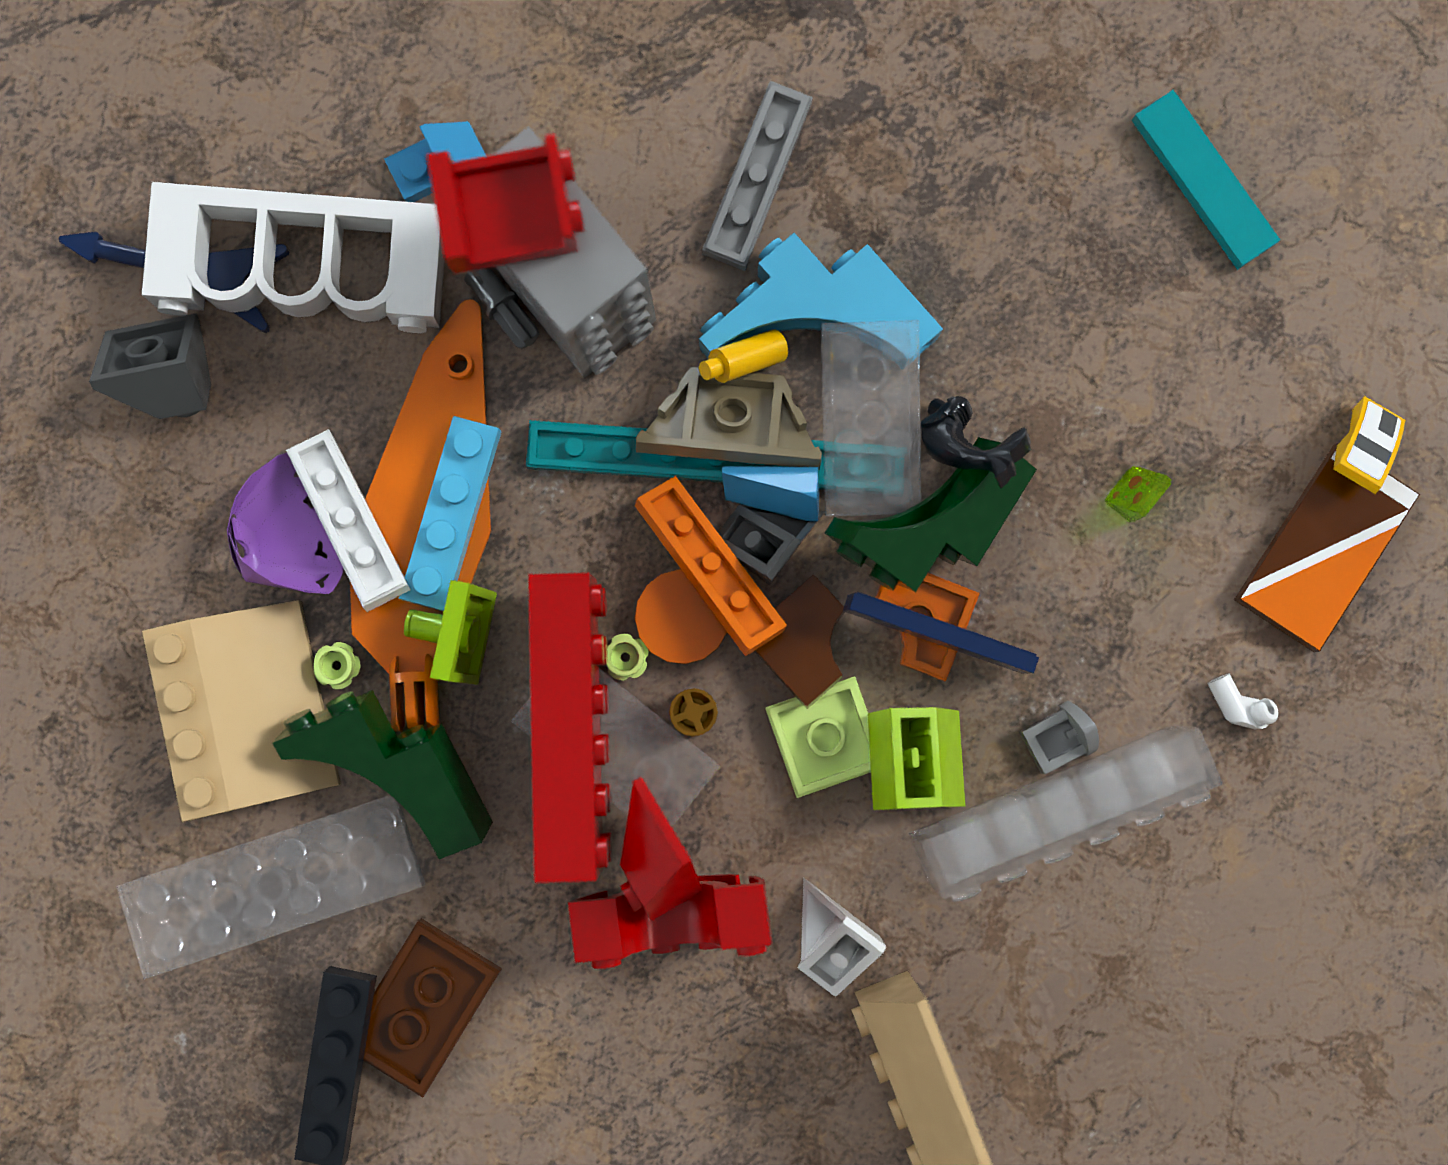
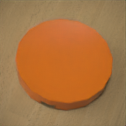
[635,569,727,664]

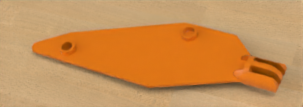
[350,299,491,732]

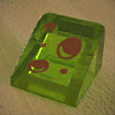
[1105,466,1172,522]

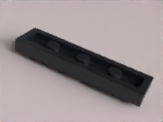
[294,966,377,1165]

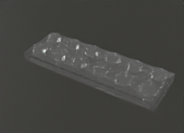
[116,795,426,979]

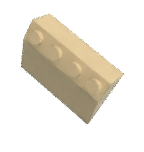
[142,600,341,822]
[851,971,992,1165]

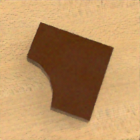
[754,574,845,709]

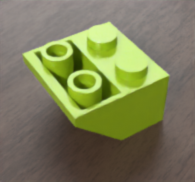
[868,707,965,810]

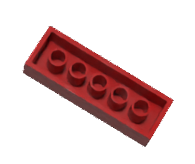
[528,572,612,883]

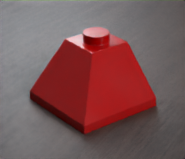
[619,776,703,921]

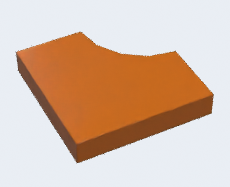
[875,573,980,682]

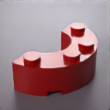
[568,874,772,969]

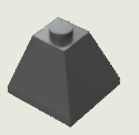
[89,313,211,419]

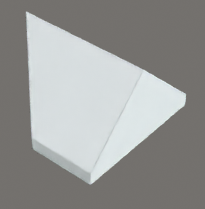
[797,877,886,997]

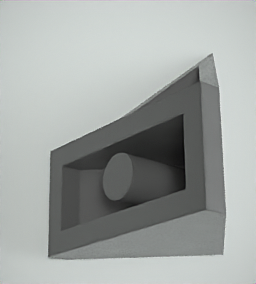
[718,504,825,585]

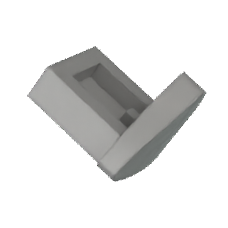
[1019,701,1099,775]

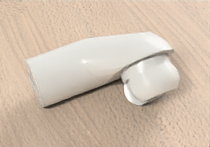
[1207,673,1278,730]

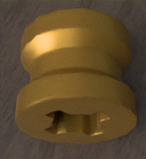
[669,688,718,737]

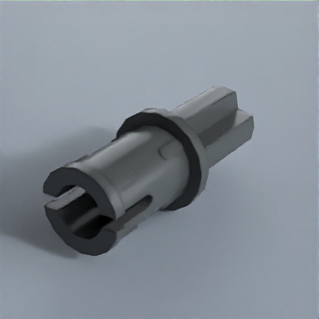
[464,267,539,349]

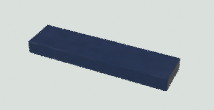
[843,591,1039,674]

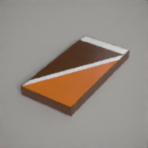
[1234,442,1420,652]

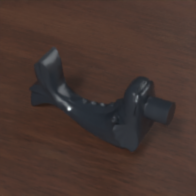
[919,396,1031,489]

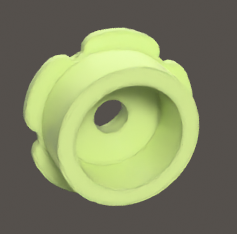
[605,634,649,681]
[314,642,361,689]

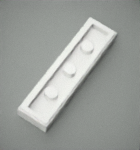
[286,429,411,612]

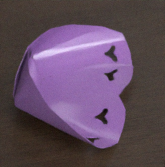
[227,453,344,594]

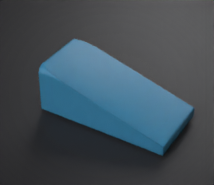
[722,466,819,522]

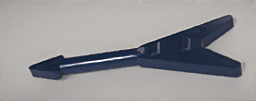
[59,232,289,333]

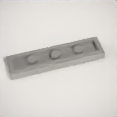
[702,81,813,271]

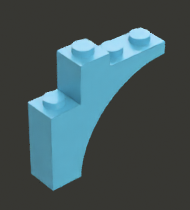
[699,233,943,370]

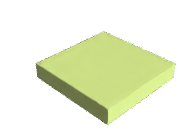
[765,676,871,798]

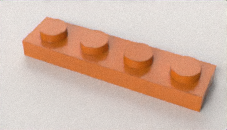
[635,476,787,657]

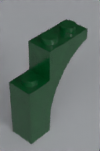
[824,437,1037,592]
[272,690,493,860]

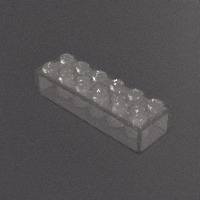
[909,726,1223,902]

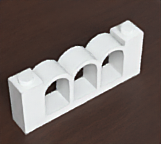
[142,182,444,333]

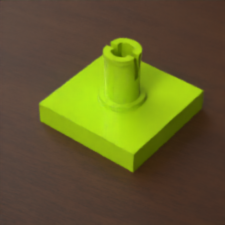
[404,580,497,685]

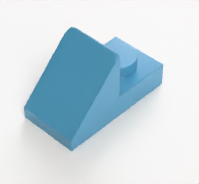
[384,122,486,202]

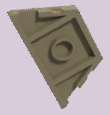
[636,367,822,470]

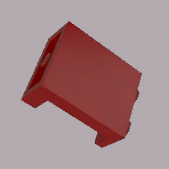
[426,133,585,274]

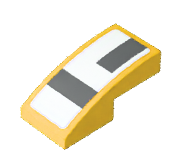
[1333,396,1405,494]

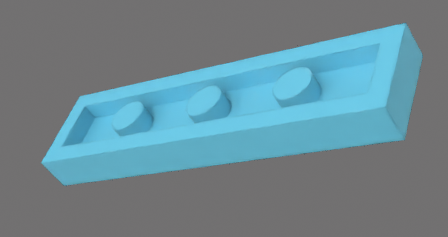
[399,416,502,612]

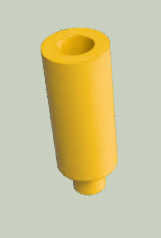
[699,329,788,383]

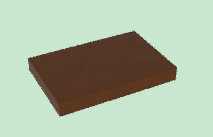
[364,918,502,1098]

